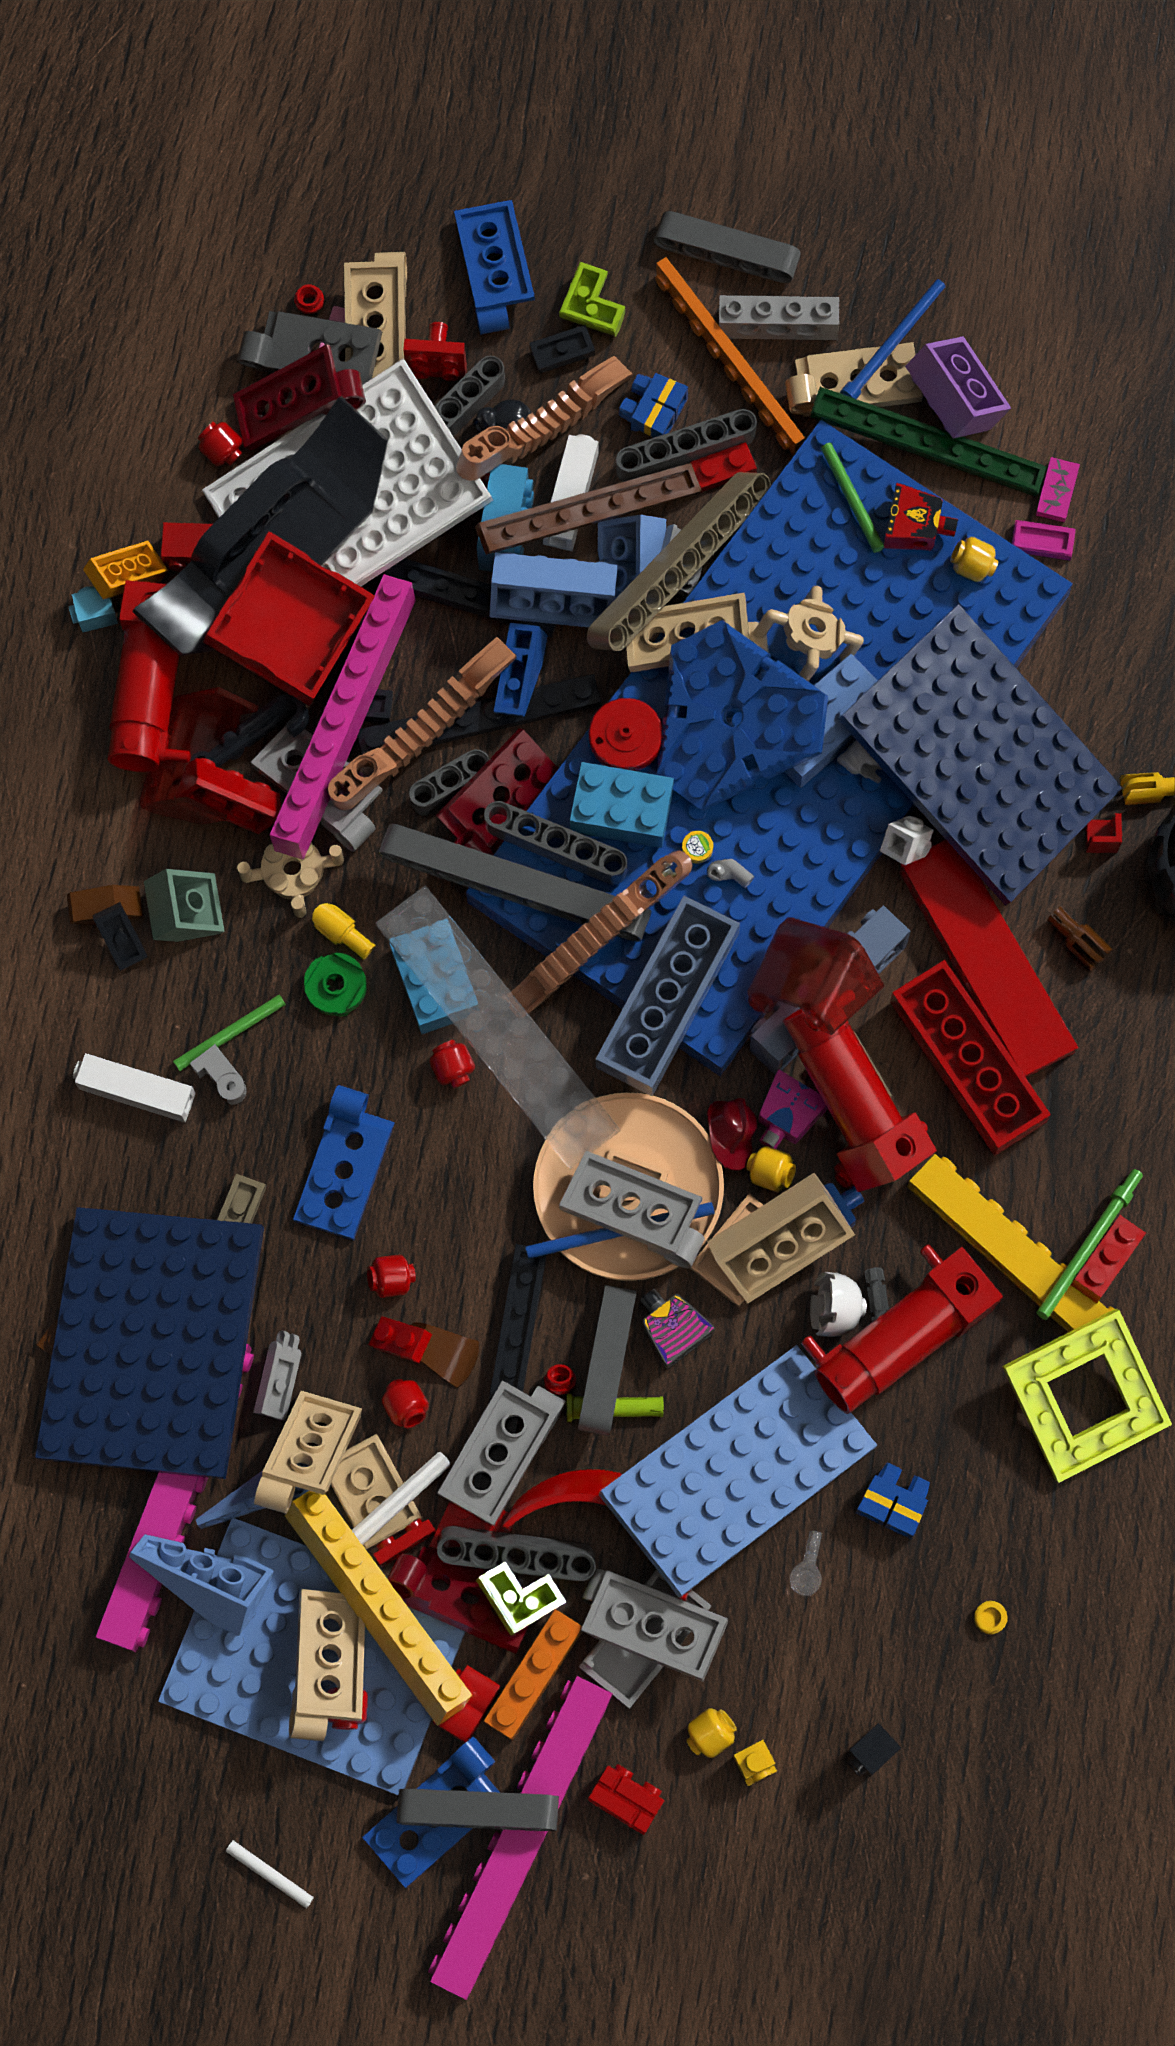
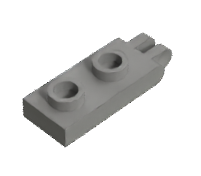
[253,1330,301,1421]

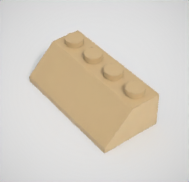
[707,1173,855,1303]

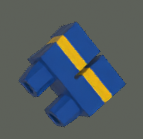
[619,373,688,438]
[856,1462,930,1539]

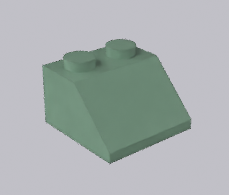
[144,869,225,942]

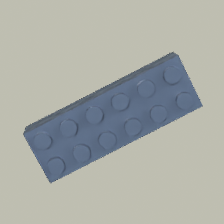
[596,896,740,1096]
[749,905,911,1075]

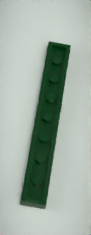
[809,387,1047,497]

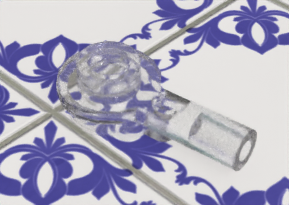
[790,1530,822,1596]

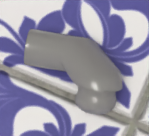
[707,859,755,888]

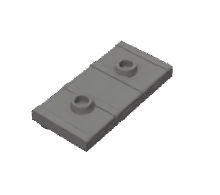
[579,1569,711,1709]

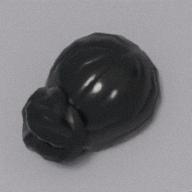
[473,399,531,434]

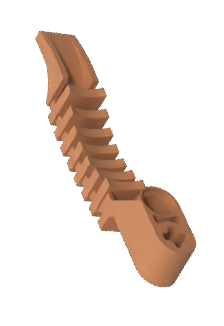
[456,356,633,481]
[328,637,517,811]
[501,851,692,1022]

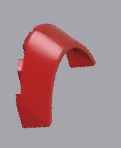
[502,1469,691,1602]

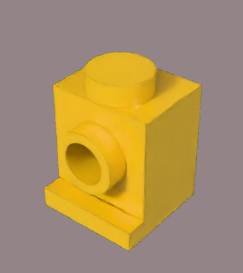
[733,1740,777,1786]

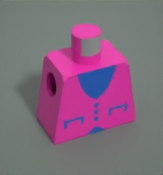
[758,1070,828,1149]

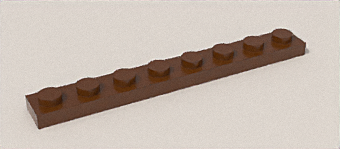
[475,463,701,555]

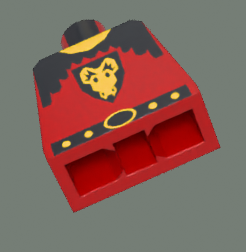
[884,483,958,550]

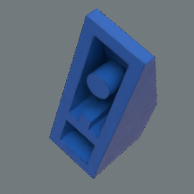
[494,623,548,717]

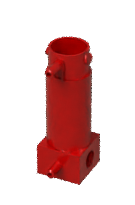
[107,580,191,772]
[783,989,937,1192]
[801,1245,1003,1414]

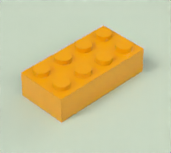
[83,541,168,600]

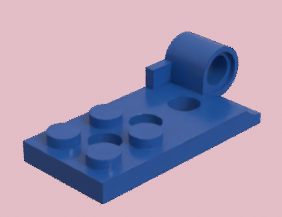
[454,200,535,335]
[293,1085,395,1241]
[362,1737,500,1888]

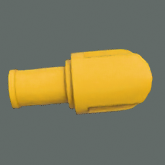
[1119,772,1175,805]
[312,903,376,960]

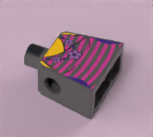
[640,1289,715,1370]

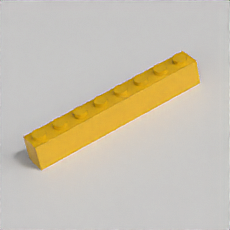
[907,1154,1124,1358]
[285,1491,472,1726]

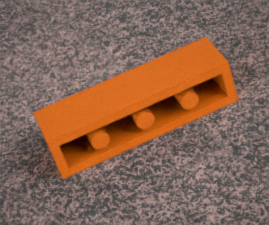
[484,1609,583,1741]

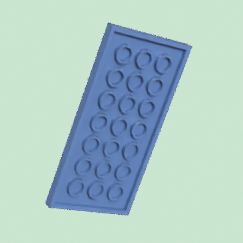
[598,1345,877,1598]

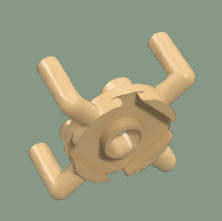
[754,586,864,682]
[237,842,344,918]

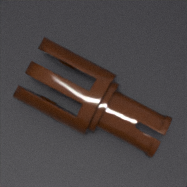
[1047,906,1113,972]

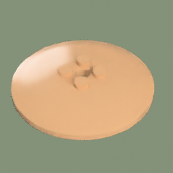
[533,1092,724,1281]

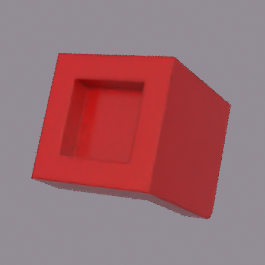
[1085,813,1122,853]

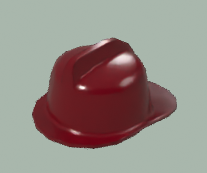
[707,1098,757,1170]

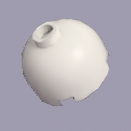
[810,1272,867,1337]

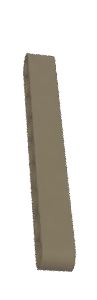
[587,472,771,651]

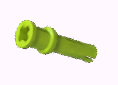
[566,1393,664,1422]

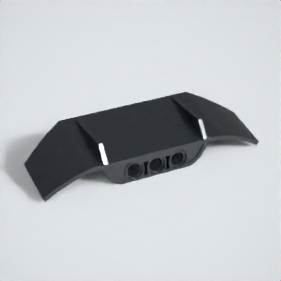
[133,396,388,656]

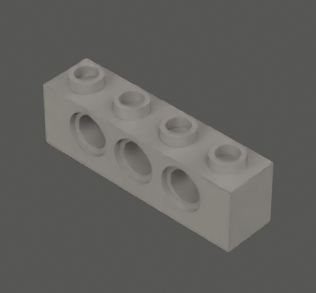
[719,295,839,340]

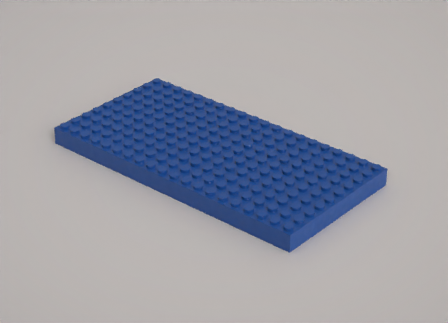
[466,420,1073,1077]

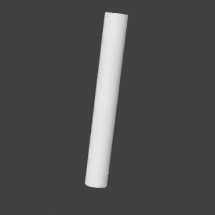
[226,1840,314,1909]

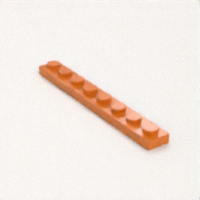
[655,257,805,456]

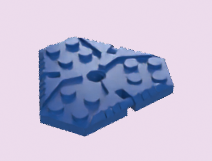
[656,620,828,811]

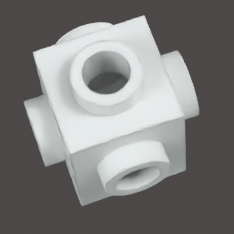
[880,816,933,865]

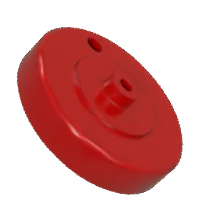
[589,698,663,771]

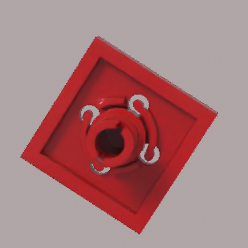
[403,322,467,381]

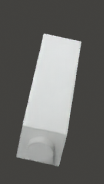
[543,434,598,551]
[73,1053,196,1123]

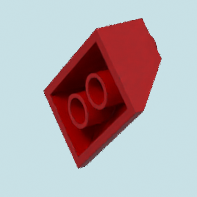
[175,758,281,834]

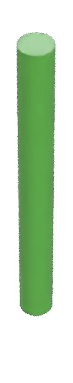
[821,443,884,553]
[173,995,286,1071]

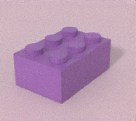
[905,336,1011,439]

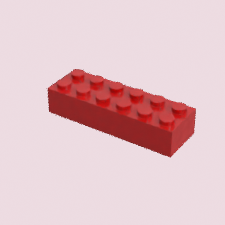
[890,960,1051,1156]

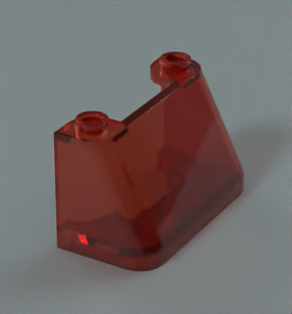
[747,917,885,1035]

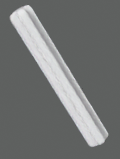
[352,1452,450,1545]

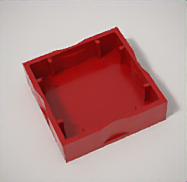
[203,531,375,706]

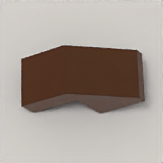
[67,885,143,926]

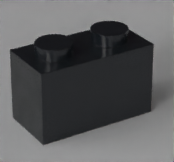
[846,1723,901,1778]

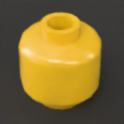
[950,537,998,582]
[747,1146,796,1192]
[686,1708,737,1758]

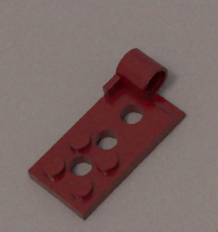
[233,344,366,451]
[436,729,558,856]
[387,1546,529,1654]

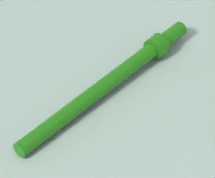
[1037,1169,1143,1320]

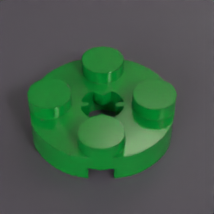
[304,953,367,1017]

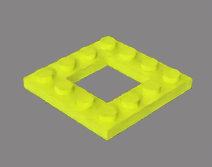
[1002,1309,1172,1483]

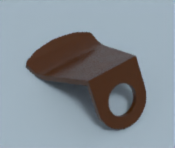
[411,1322,480,1388]

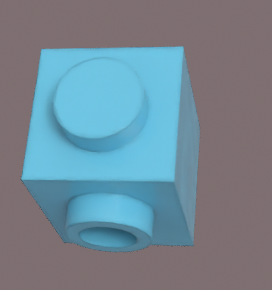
[69,586,118,632]

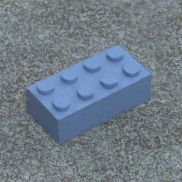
[490,552,618,627]
[785,654,878,788]

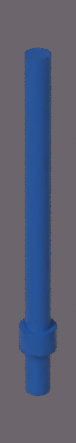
[840,279,946,399]
[525,1202,715,1259]

